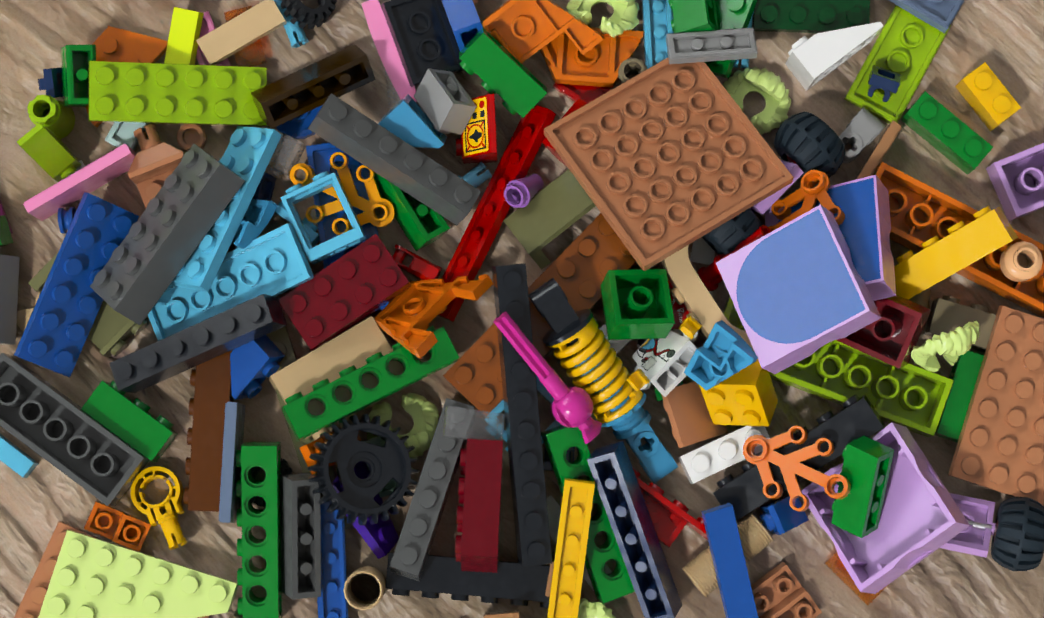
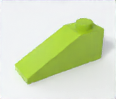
[17,123,82,182]

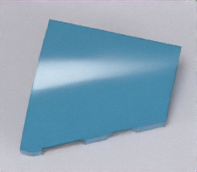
[233,199,277,249]
[684,320,758,391]

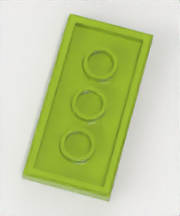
[844,5,951,124]

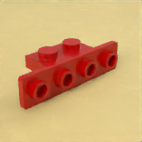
[633,468,708,548]

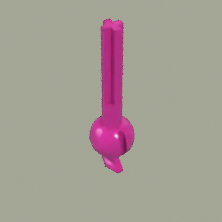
[493,311,602,444]

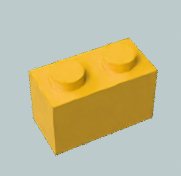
[955,62,1021,132]

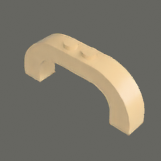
[662,245,754,351]

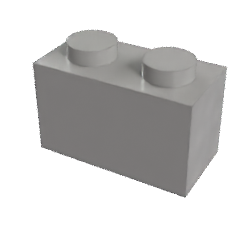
[414,68,477,135]

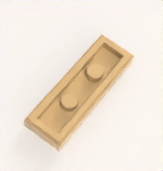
[196,0,287,65]

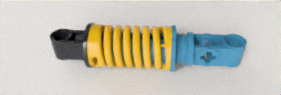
[529,278,678,484]

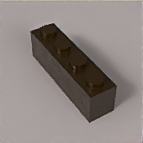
[251,44,376,129]

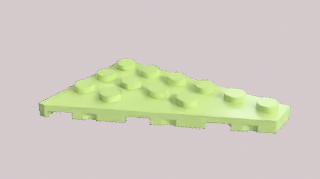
[38,530,238,618]

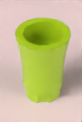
[27,95,75,139]

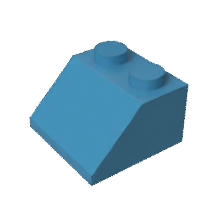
[378,94,447,148]

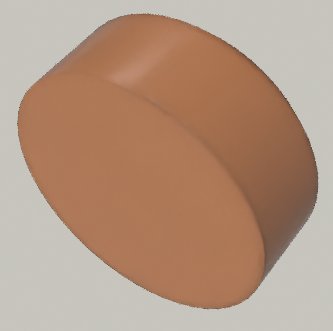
[177,124,207,152]

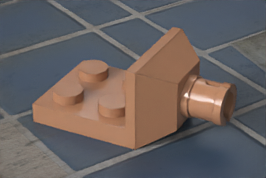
[128,124,185,208]

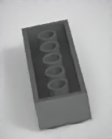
[90,144,245,325]
[0,353,149,506]

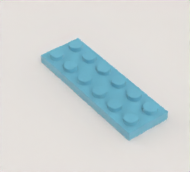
[171,126,282,292]
[148,223,315,341]

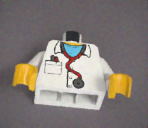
[626,315,702,397]

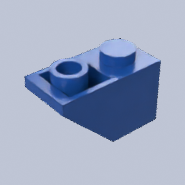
[441,0,483,51]
[230,335,285,400]
[759,495,808,535]

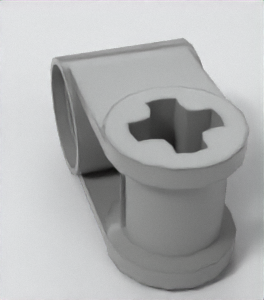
[839,107,886,163]

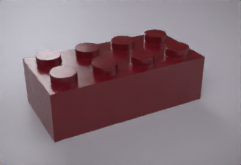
[279,234,411,351]
[837,295,930,369]
[455,439,503,573]

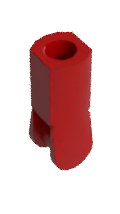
[392,244,442,280]

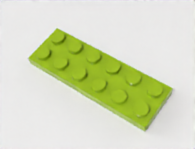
[88,61,267,126]

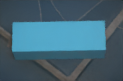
[0,434,38,478]

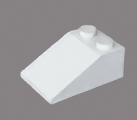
[785,22,884,91]

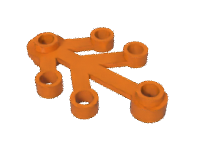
[769,170,845,231]
[743,425,851,512]

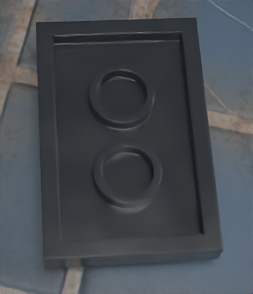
[381,0,464,87]

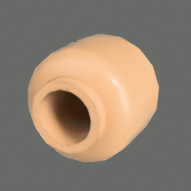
[999,241,1043,282]

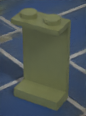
[503,169,596,270]
[28,253,148,358]

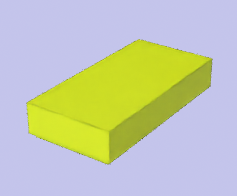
[164,7,204,65]

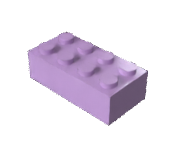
[986,143,1044,222]

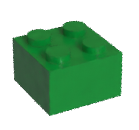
[600,269,675,340]

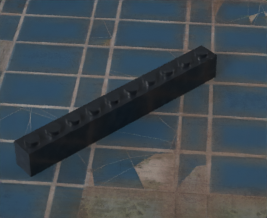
[492,263,552,567]

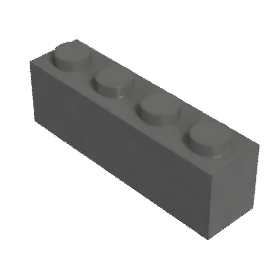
[280,473,321,600]

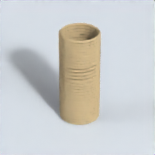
[682,512,774,597]
[343,566,386,610]

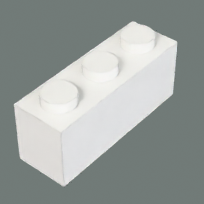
[678,426,770,484]

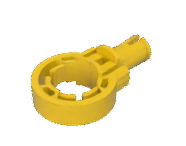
[130,466,187,550]

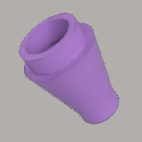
[504,174,544,208]

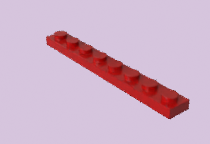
[438,105,556,322]

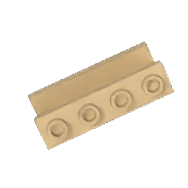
[269,316,403,440]

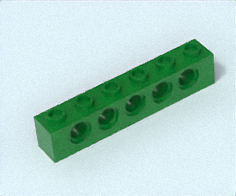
[282,326,460,441]
[541,425,635,604]
[236,442,282,618]

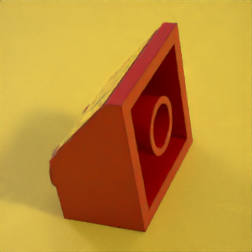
[456,94,498,164]

